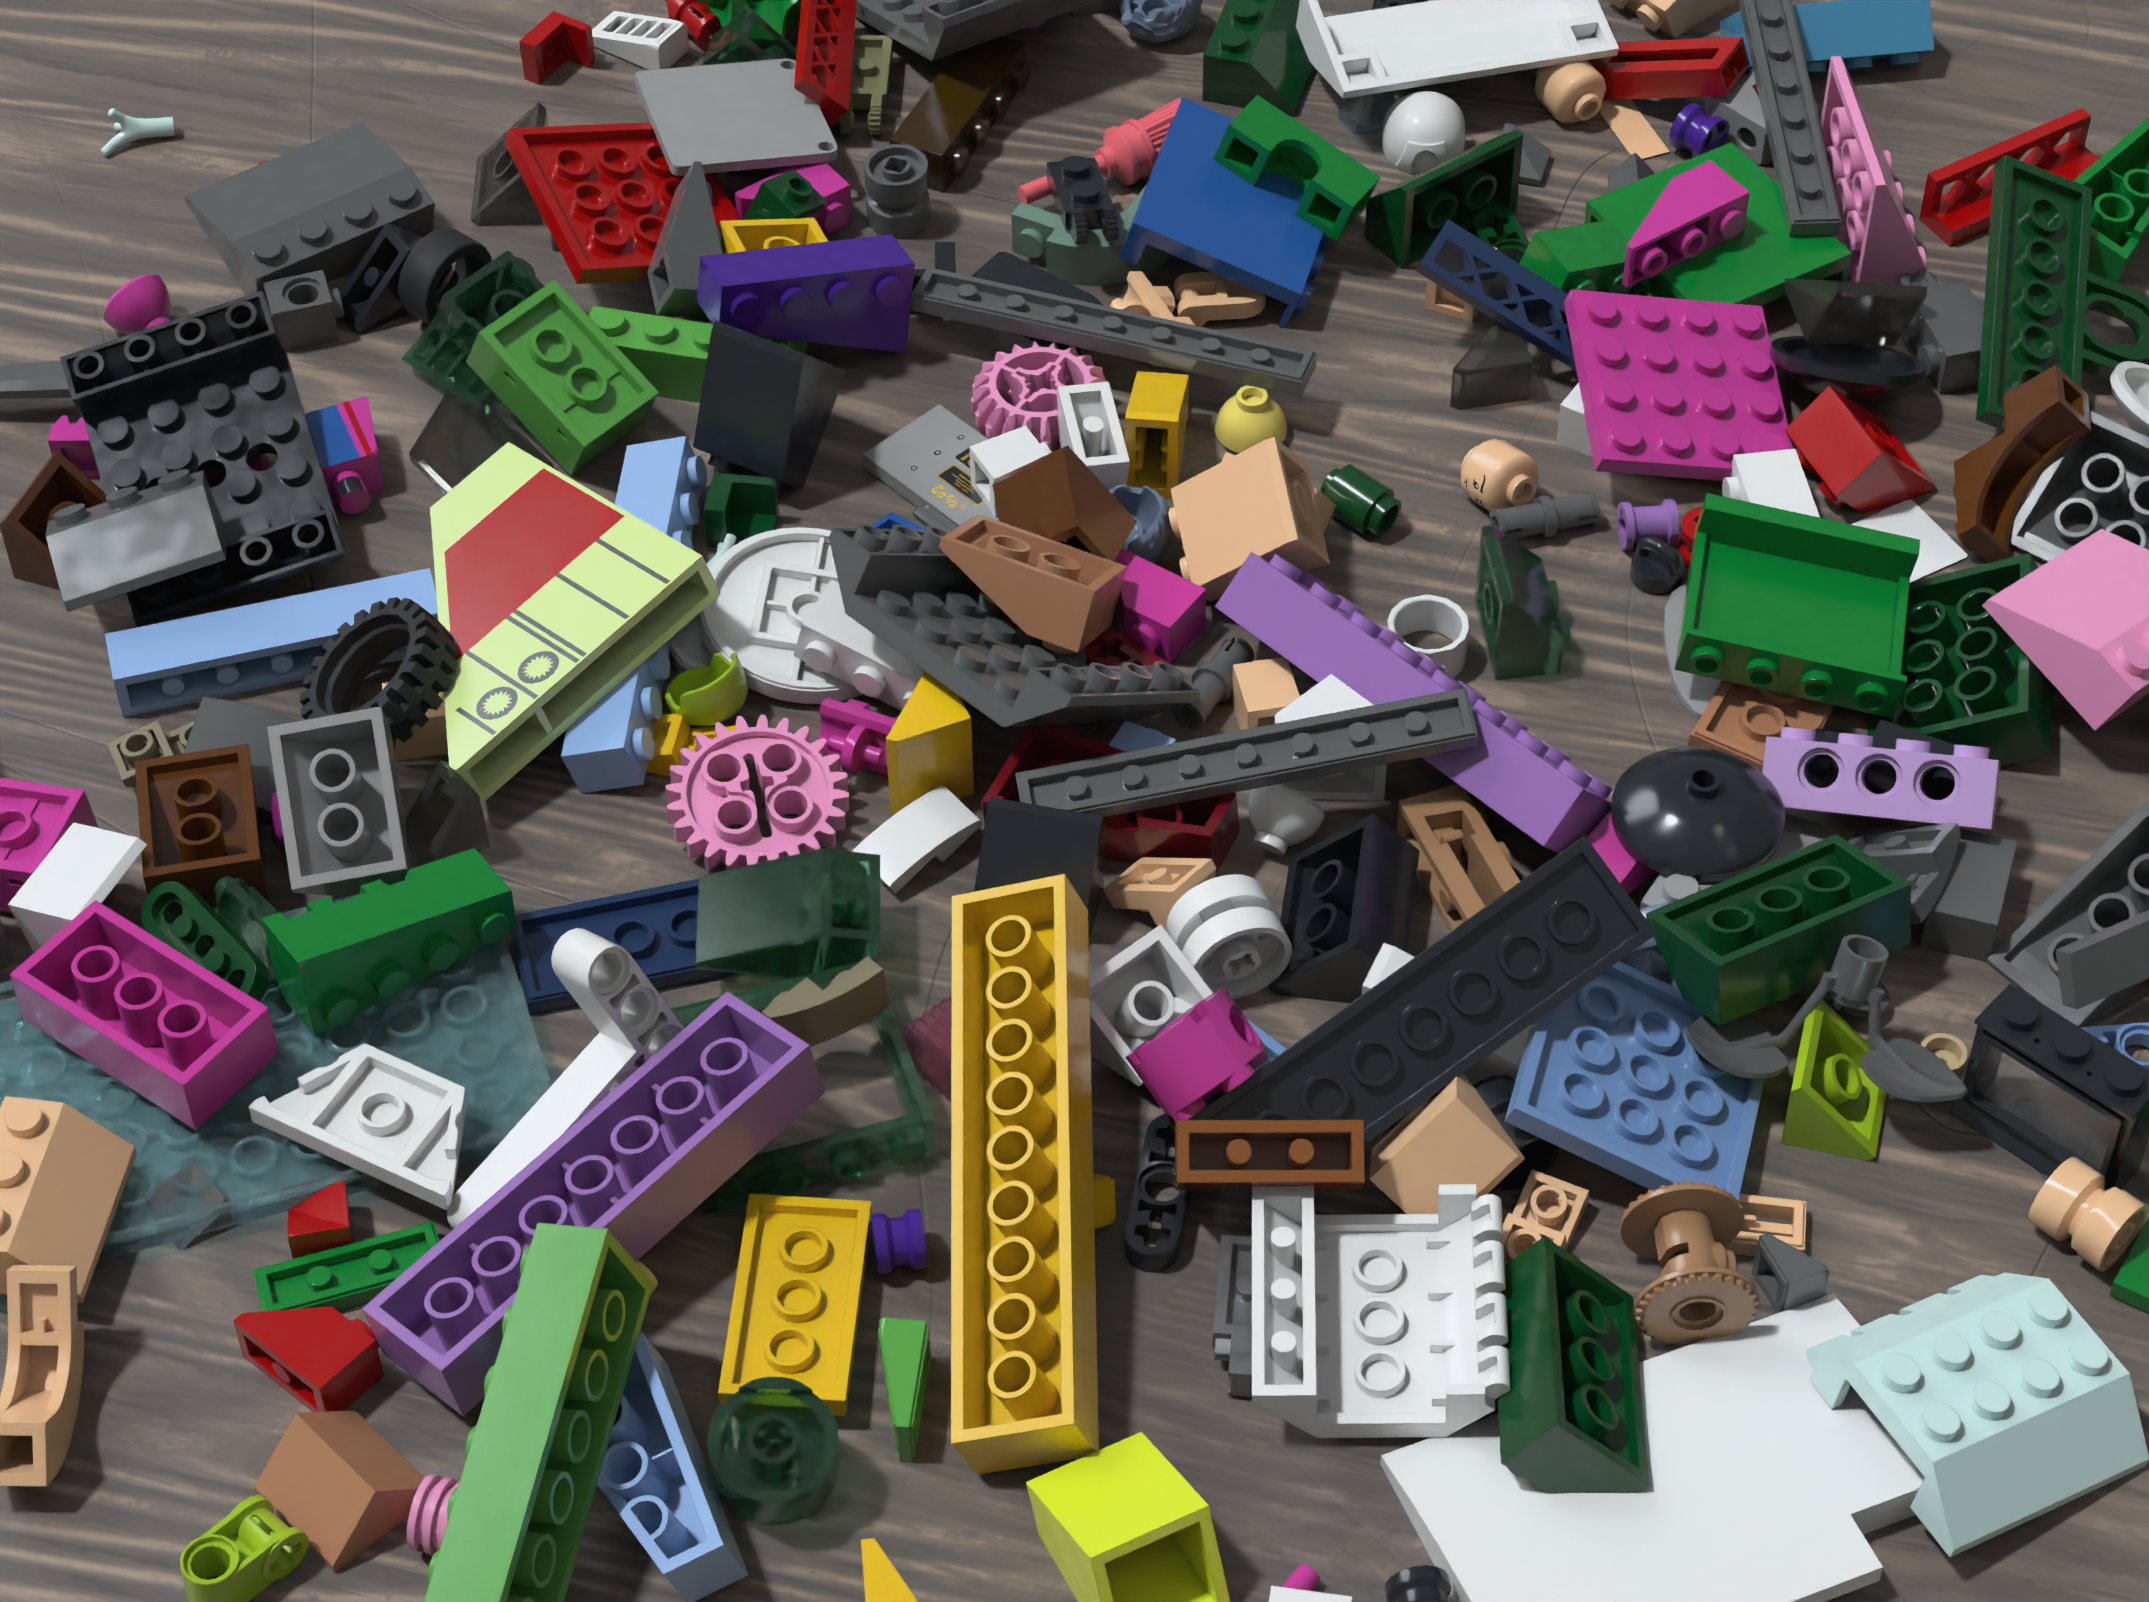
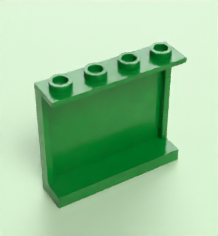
[1584,142,1852,306]
[1674,493,1920,718]

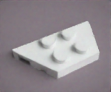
[249,1043,468,1210]

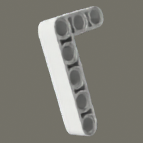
[447,928,684,1229]

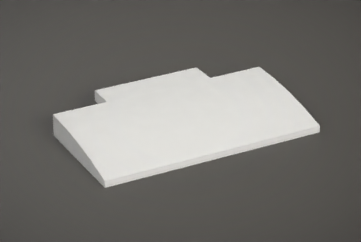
[1380,1293,1925,1602]

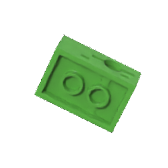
[466,280,659,475]

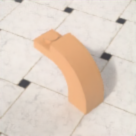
[0,1265,84,1487]

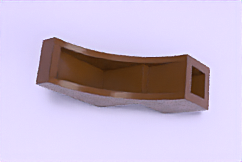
[1953,365,2091,563]

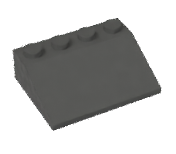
[185,122,435,297]
[2009,410,2149,563]

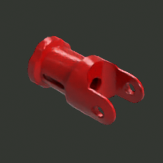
[665,0,729,52]

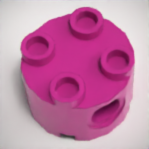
[1125,987,1269,1122]

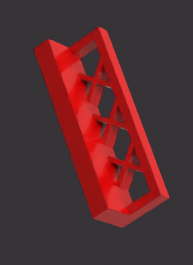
[794,0,857,129]
[1919,108,2099,247]

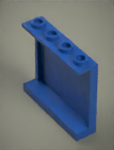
[1118,97,1330,328]

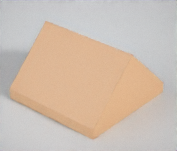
[1370,1073,1525,1214]

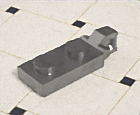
[1212,1235,1252,1397]

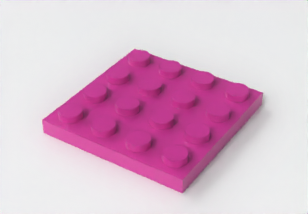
[1564,289,1793,481]

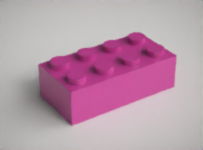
[10,900,279,1130]

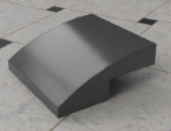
[183,697,299,823]
[1848,823,1961,924]

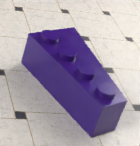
[697,234,915,353]

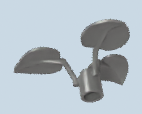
[1684,934,1968,1102]

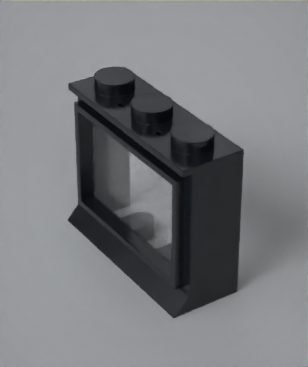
[1949,984,2149,1191]

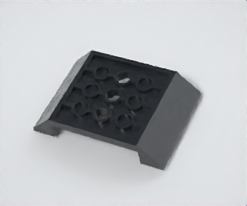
[60,291,346,627]

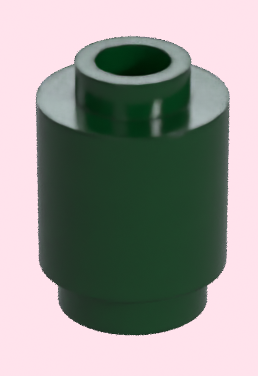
[1320,464,1402,537]

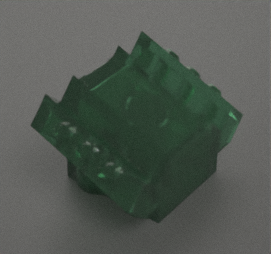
[401,250,590,409]

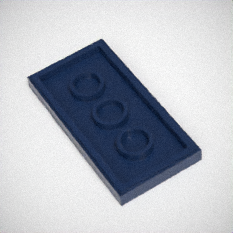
[511,872,758,1016]

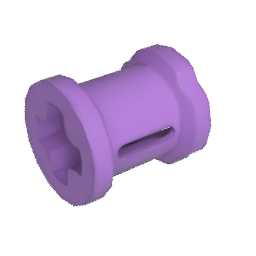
[1616,499,1680,550]

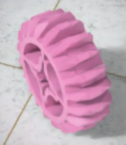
[971,341,1107,452]

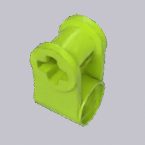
[180,1494,309,1602]

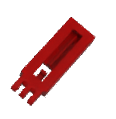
[1588,37,1750,100]

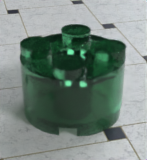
[707,1377,840,1526]

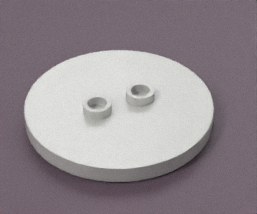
[698,527,863,704]

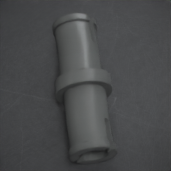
[1489,491,1600,543]
[1172,636,1254,730]

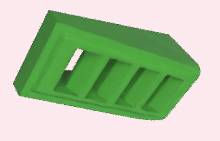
[878,1317,932,1462]

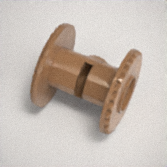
[1620,1181,1760,1346]

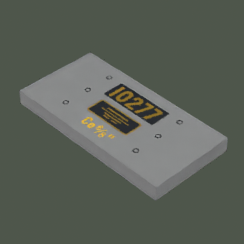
[863,404,999,526]

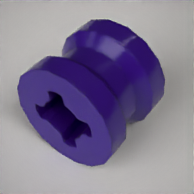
[1669,103,1730,158]
[870,1208,927,1276]

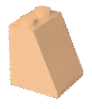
[1168,437,1330,601]

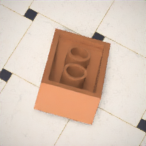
[939,514,1127,654]

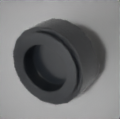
[1630,537,1685,594]

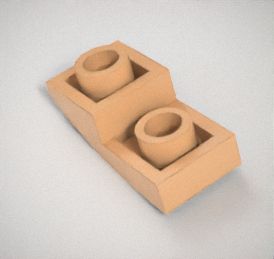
[1497,1169,1589,1265]

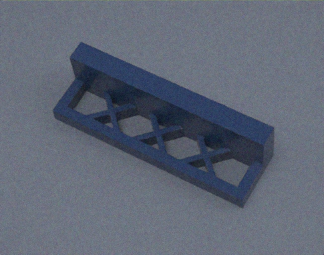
[1416,219,1576,371]

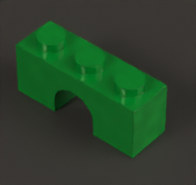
[1213,95,1381,241]

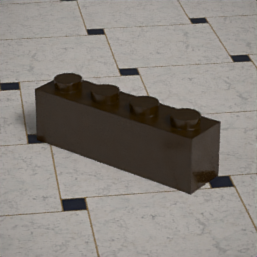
[889,36,1031,193]

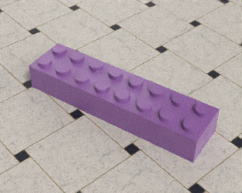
[1215,552,1613,853]
[362,991,825,1416]

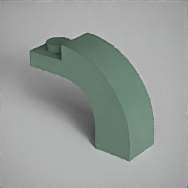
[1011,186,1174,286]

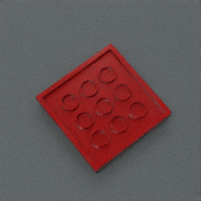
[505,122,741,284]

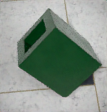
[704,473,780,548]

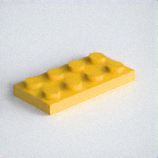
[718,1194,872,1416]

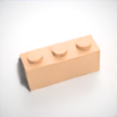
[0,1096,137,1303]

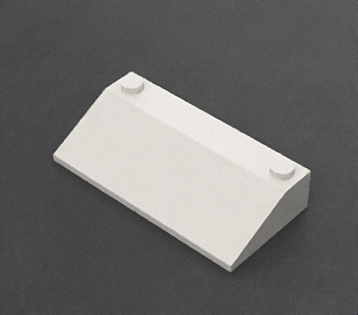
[1296,0,1619,99]

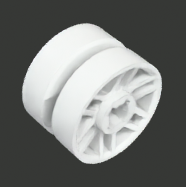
[1167,874,1292,999]

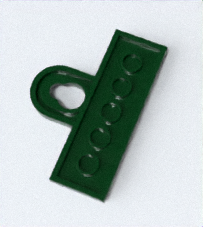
[1976,155,2149,430]

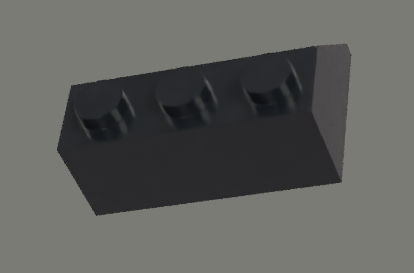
[1270,813,1420,1003]

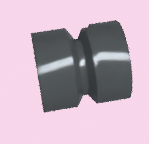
[864,144,931,239]

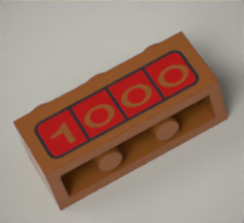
[1175,1120,1365,1190]

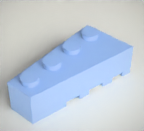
[597,1332,749,1602]

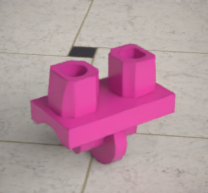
[817,698,899,775]

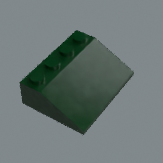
[1867,553,2052,766]

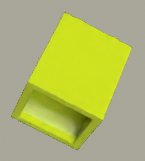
[1026,1432,1230,1602]

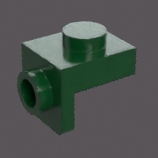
[744,170,826,220]

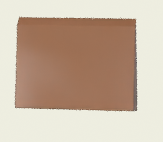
[254,1410,425,1573]

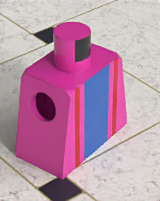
[306,396,384,514]

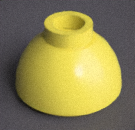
[1215,385,1287,453]

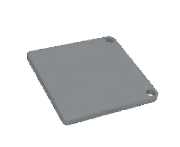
[635,59,838,176]

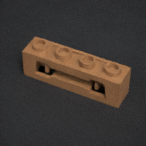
[1396,784,1520,932]

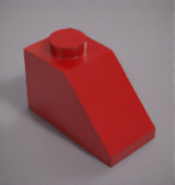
[233,1306,384,1412]

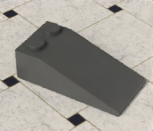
[1987,801,2149,1027]

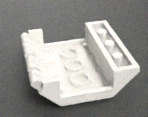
[1252,1184,1511,1438]

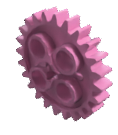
[666,714,849,883]

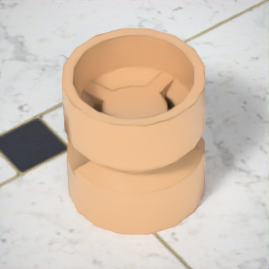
[2028,1157,2148,1271]

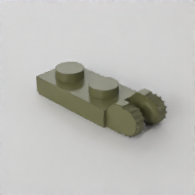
[839,35,894,135]

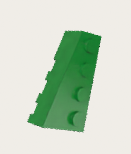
[2074,117,2149,284]
[262,848,518,1038]

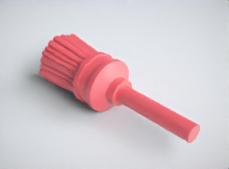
[1017,98,1181,204]

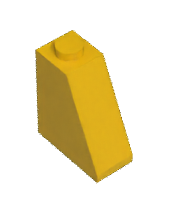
[1125,371,1189,498]

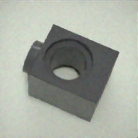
[263,270,345,351]

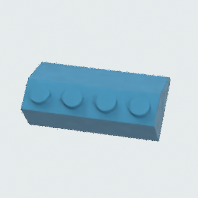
[1719,0,1934,75]

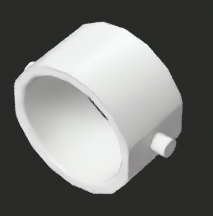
[1387,595,1469,678]

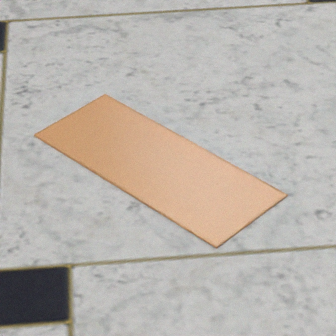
[1598,99,1670,159]

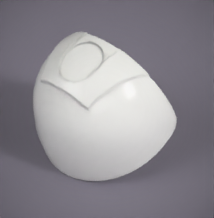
[1382,91,1465,174]

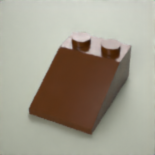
[134,744,271,917]

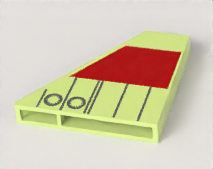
[430,442,721,808]

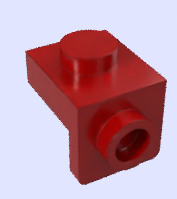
[519,11,596,85]

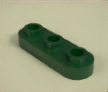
[142,881,269,1002]

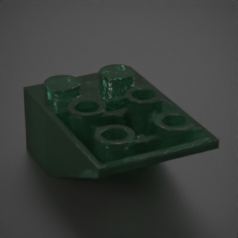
[695,848,880,983]

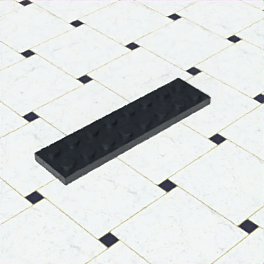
[1189,835,1657,1206]

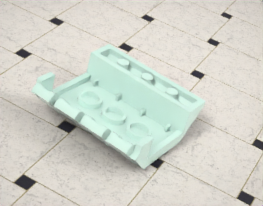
[1806,1272,2149,1557]

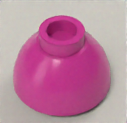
[104,274,171,335]

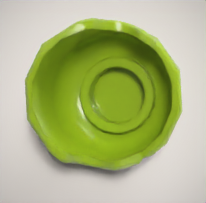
[665,653,748,727]

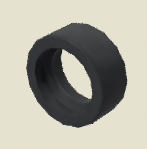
[398,227,493,330]

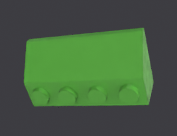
[589,306,807,403]

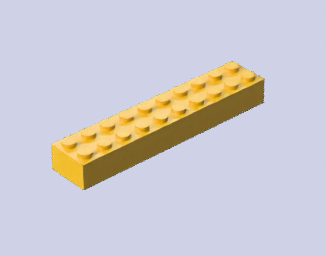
[951,874,1099,1475]

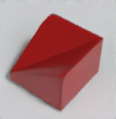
[287,1180,354,1259]

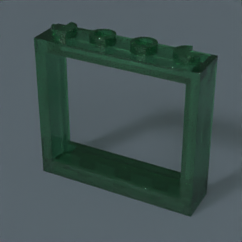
[671,958,936,1215]

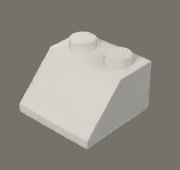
[1089,924,1213,1086]

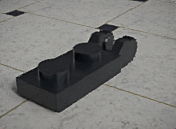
[1047,156,1119,245]

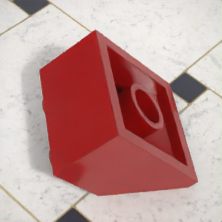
[1785,386,1936,514]

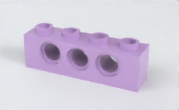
[1762,727,2001,830]

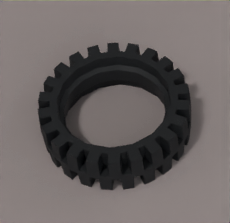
[300,597,458,749]

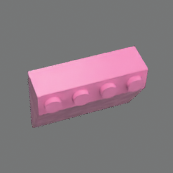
[1820,56,1926,302]
[1982,529,2149,731]

